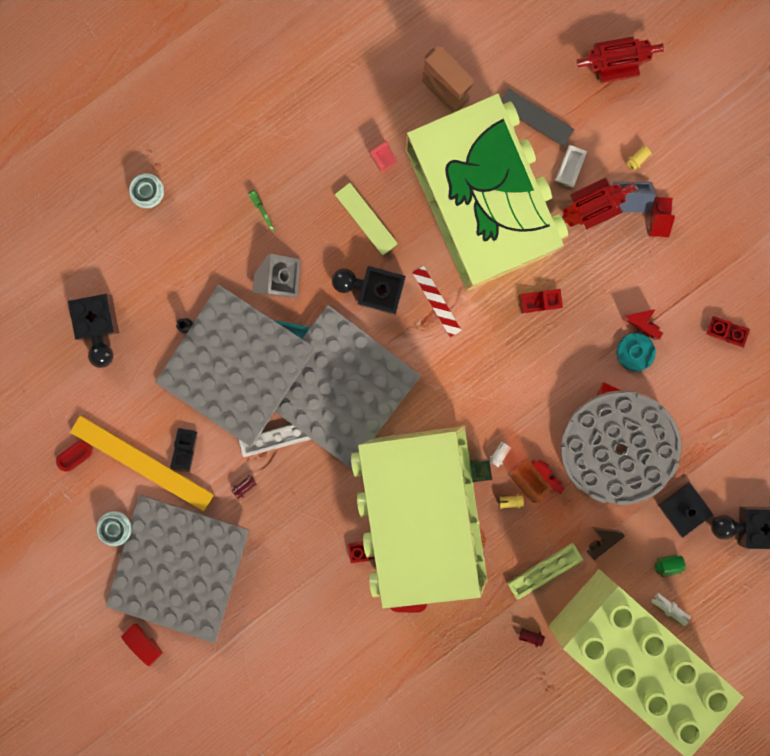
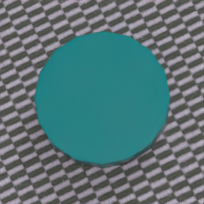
[616,333,656,371]

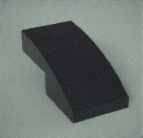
[170,428,198,472]

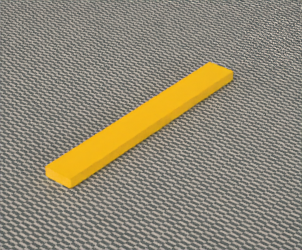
[70,415,215,512]

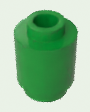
[655,554,686,577]

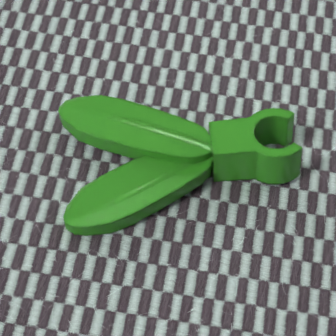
[247,190,275,232]

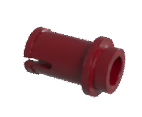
[231,475,257,499]
[519,628,545,647]

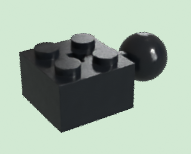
[332,266,406,315]
[68,294,119,368]
[711,507,770,549]

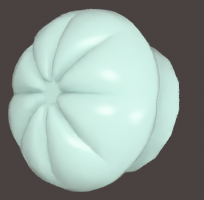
[129,173,164,208]
[97,511,132,546]

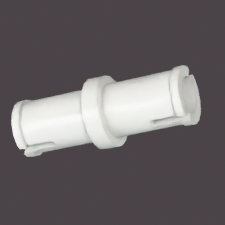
[651,593,691,626]

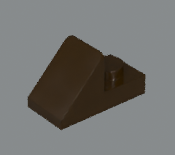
[586,527,625,560]

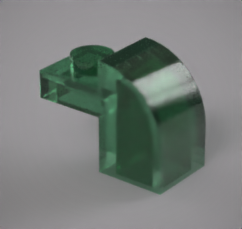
[470,459,492,482]

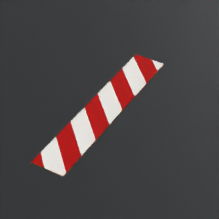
[412,266,462,337]

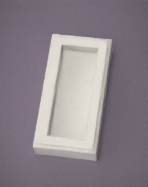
[554,145,587,189]

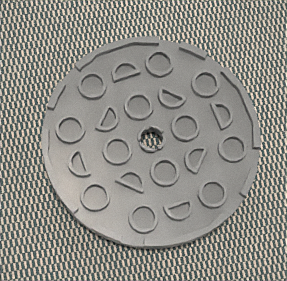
[561,391,682,505]

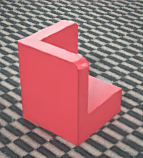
[370,141,397,172]

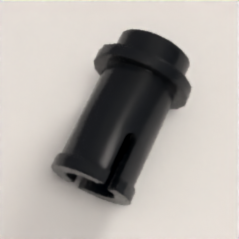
[176,318,193,333]

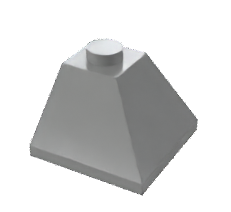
[253,254,301,298]

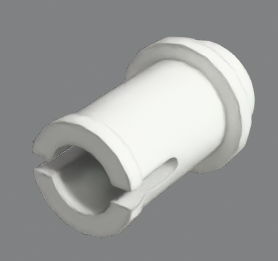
[489,442,511,467]

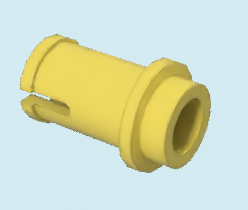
[626,146,651,171]
[500,494,524,509]

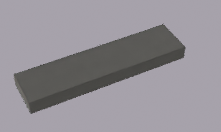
[501,89,575,147]

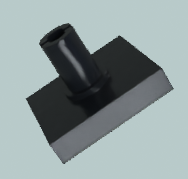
[658,483,714,538]

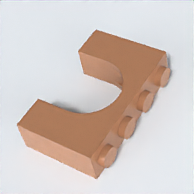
[422,46,475,113]

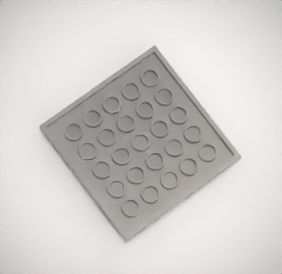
[155,285,316,447]
[275,305,421,468]
[106,495,250,643]

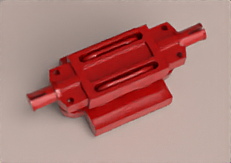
[577,36,664,84]
[562,177,636,230]

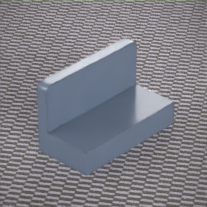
[613,182,655,213]

